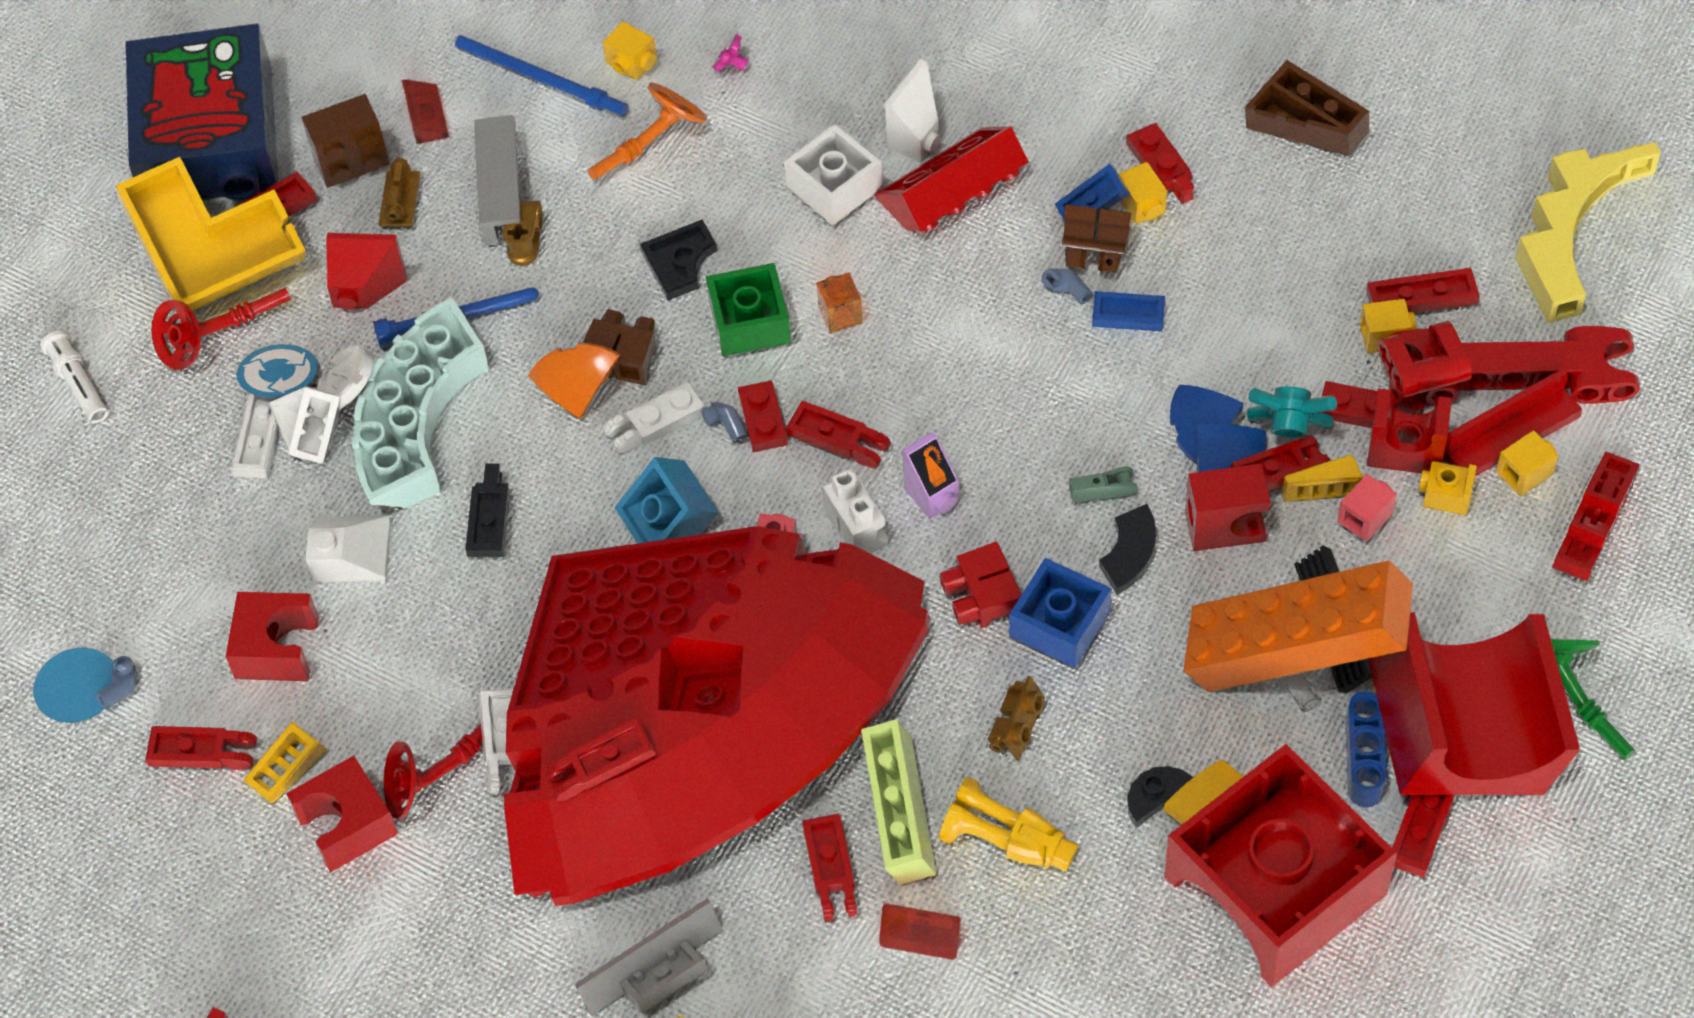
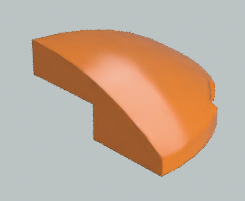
[528,343,621,419]

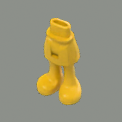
[939,777,1079,872]

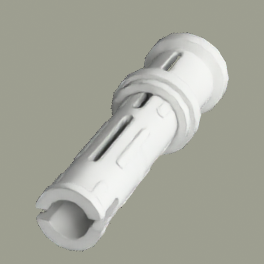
[40,330,109,424]

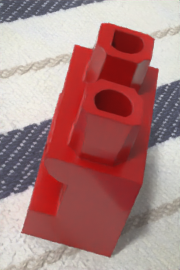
[940,541,1022,629]

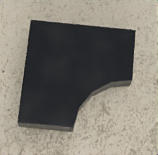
[640,219,717,301]

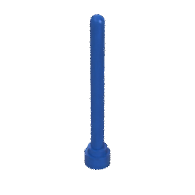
[373,287,539,348]

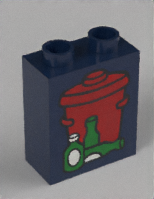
[125,23,278,201]

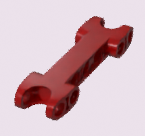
[1388,326,1640,406]

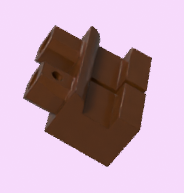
[1062,204,1134,273]
[583,309,657,386]

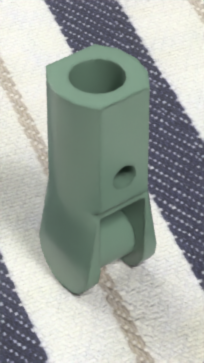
[1069,466,1138,504]

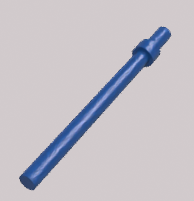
[455,35,629,116]

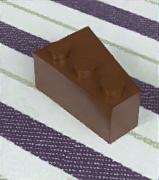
[1245,60,1369,156]

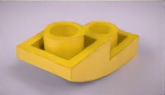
[1163,759,1244,825]

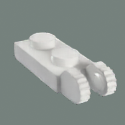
[602,381,705,454]
[479,689,515,794]

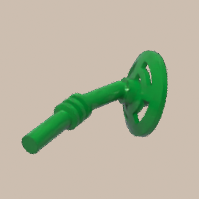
[1551,639,1635,760]

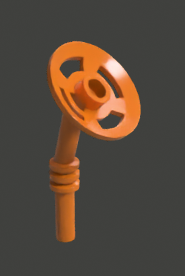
[587,82,707,181]

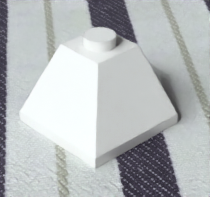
[884,58,941,163]
[305,515,391,583]

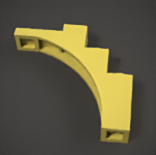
[1515,142,1661,323]

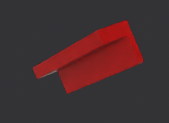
[1443,369,1583,477]

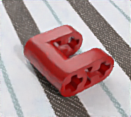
[1378,320,1472,398]

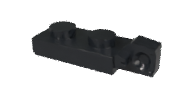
[465,463,510,557]

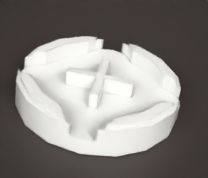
[317,345,374,409]

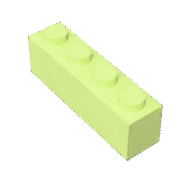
[861,719,936,885]

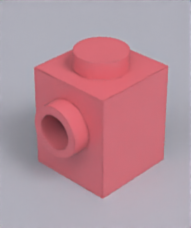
[1337,474,1397,542]

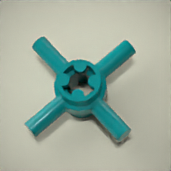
[1247,386,1337,438]

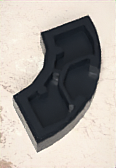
[1099,504,1156,595]

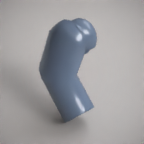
[1041,268,1093,304]
[702,402,748,443]
[96,656,137,709]

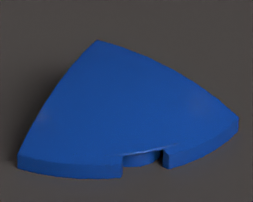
[1170,384,1243,465]
[1195,424,1266,472]

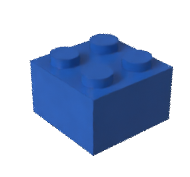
[1009,558,1112,668]

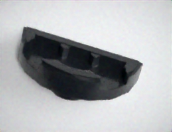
[1127,766,1194,828]

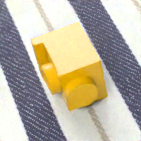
[1418,461,1477,516]

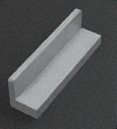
[474,115,521,245]

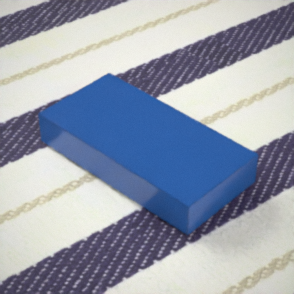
[1092,291,1165,332]

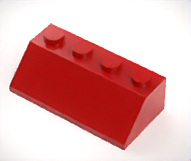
[874,126,1029,233]

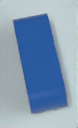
[1345,691,1386,808]

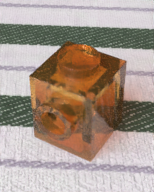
[816,272,863,333]

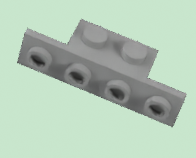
[574,898,723,1016]

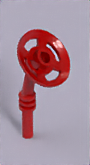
[151,287,291,370]
[383,723,482,819]

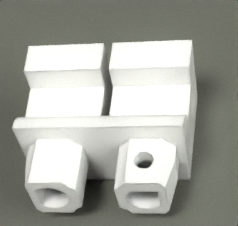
[822,470,888,553]

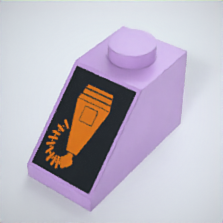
[902,432,959,519]

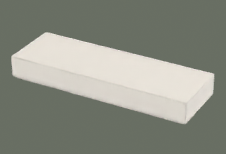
[231,393,280,479]

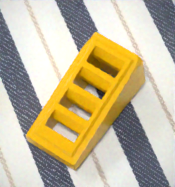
[1282,455,1363,502]
[243,721,327,804]

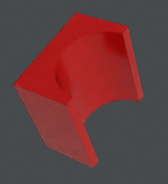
[1368,612,1580,795]
[1164,744,1397,988]

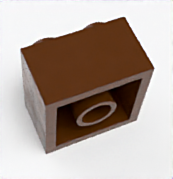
[302,94,390,188]

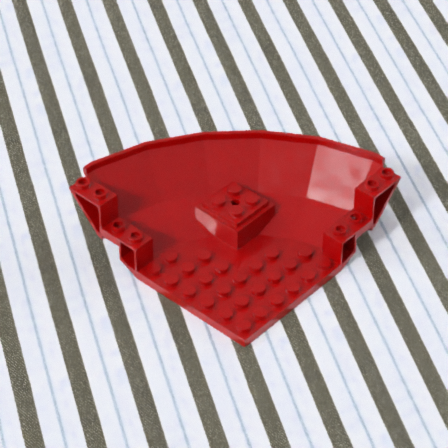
[504,526,930,906]

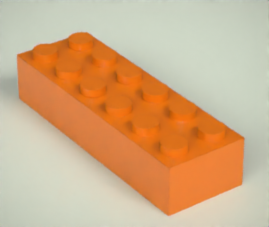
[1183,560,1413,692]

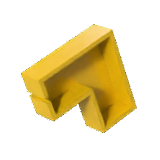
[116,157,306,313]

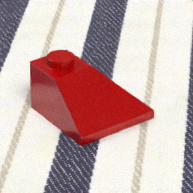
[326,233,407,310]

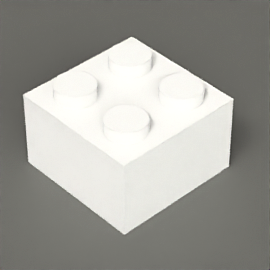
[784,124,883,225]

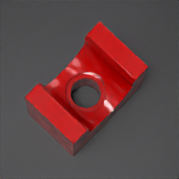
[1367,388,1452,474]
[1185,464,1271,551]
[225,592,319,681]
[286,756,398,873]

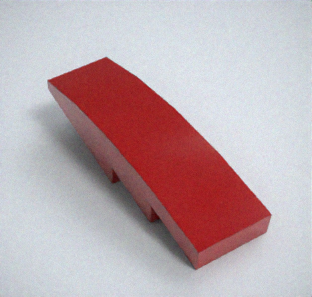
[1552,451,1640,581]

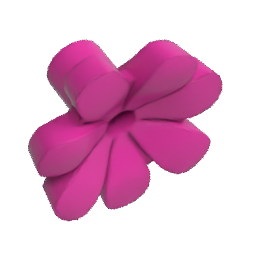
[712,33,749,72]

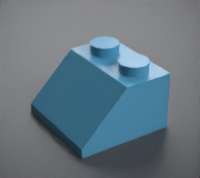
[614,457,719,543]

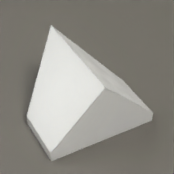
[269,386,341,464]

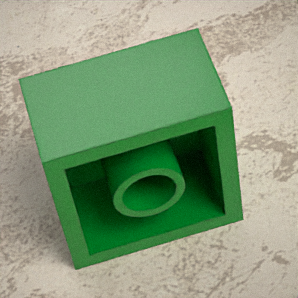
[706,263,791,357]

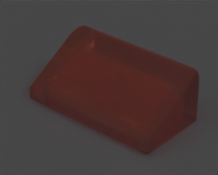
[402,79,449,144]
[879,903,962,960]

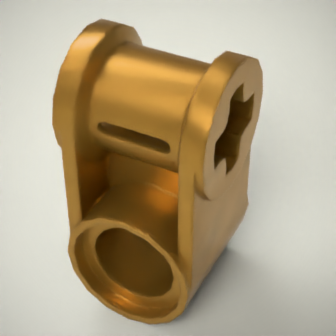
[502,201,543,266]

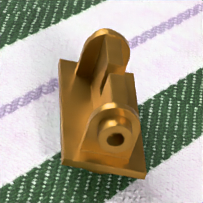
[378,158,421,227]
[988,676,1045,761]

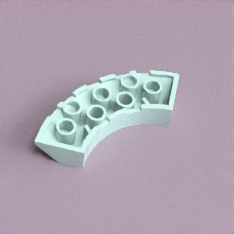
[352,297,489,508]

